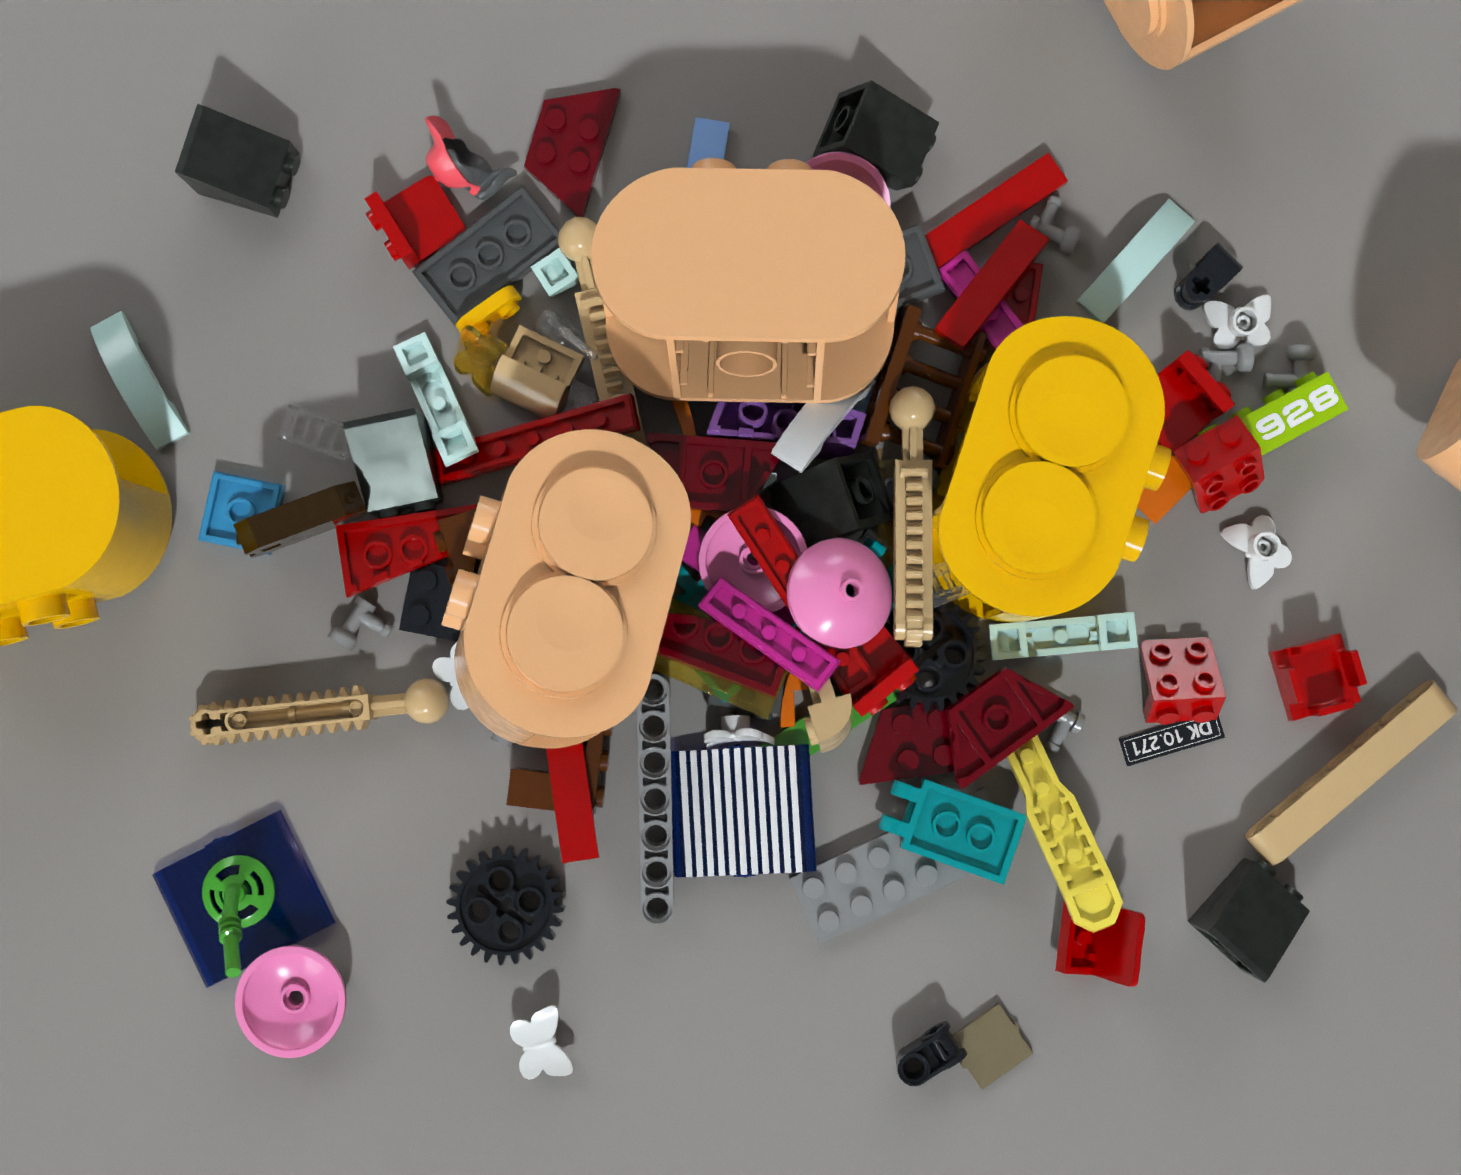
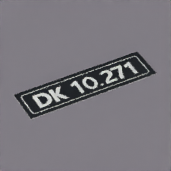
[1119,715,1225,766]

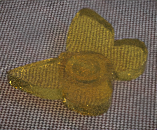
[453,325,508,396]

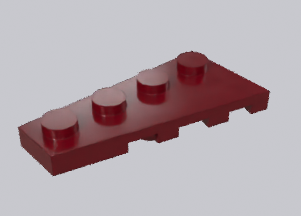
[657,613,801,699]

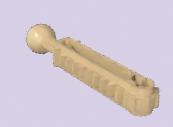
[558,217,647,446]
[889,386,936,647]
[188,678,450,745]

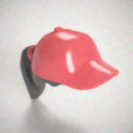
[425,116,517,200]

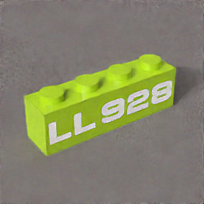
[1197,371,1349,456]

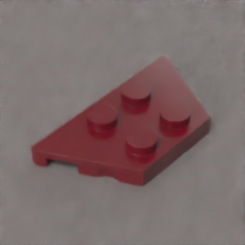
[524,88,621,217]
[646,432,780,513]
[945,667,1074,790]
[858,701,996,785]

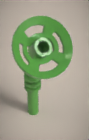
[202,855,276,978]

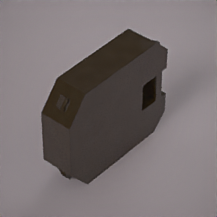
[233,481,368,558]

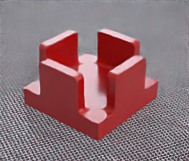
[1268,633,1367,721]

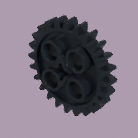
[884,599,987,714]
[446,845,566,965]

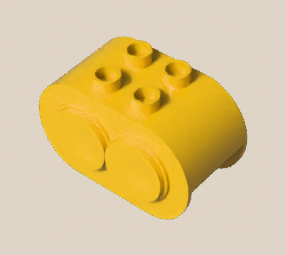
[932,316,1171,623]
[0,406,172,646]

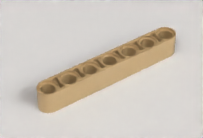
[1245,680,1458,866]

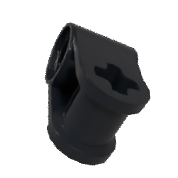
[1174,242,1243,310]
[896,1021,967,1086]

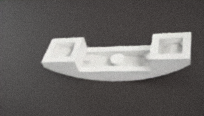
[771,380,876,473]

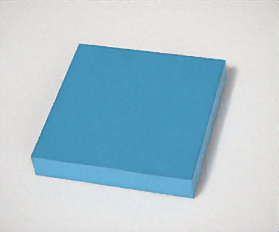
[198,471,286,555]

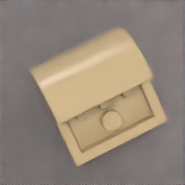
[490,325,585,418]
[803,678,853,753]

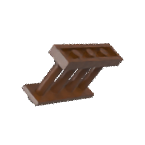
[857,304,987,471]

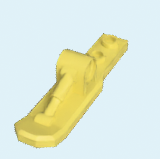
[1006,735,1123,933]

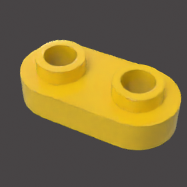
[455,285,522,340]

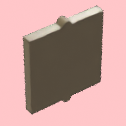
[952,1003,1033,1090]

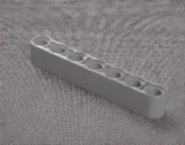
[637,671,674,926]

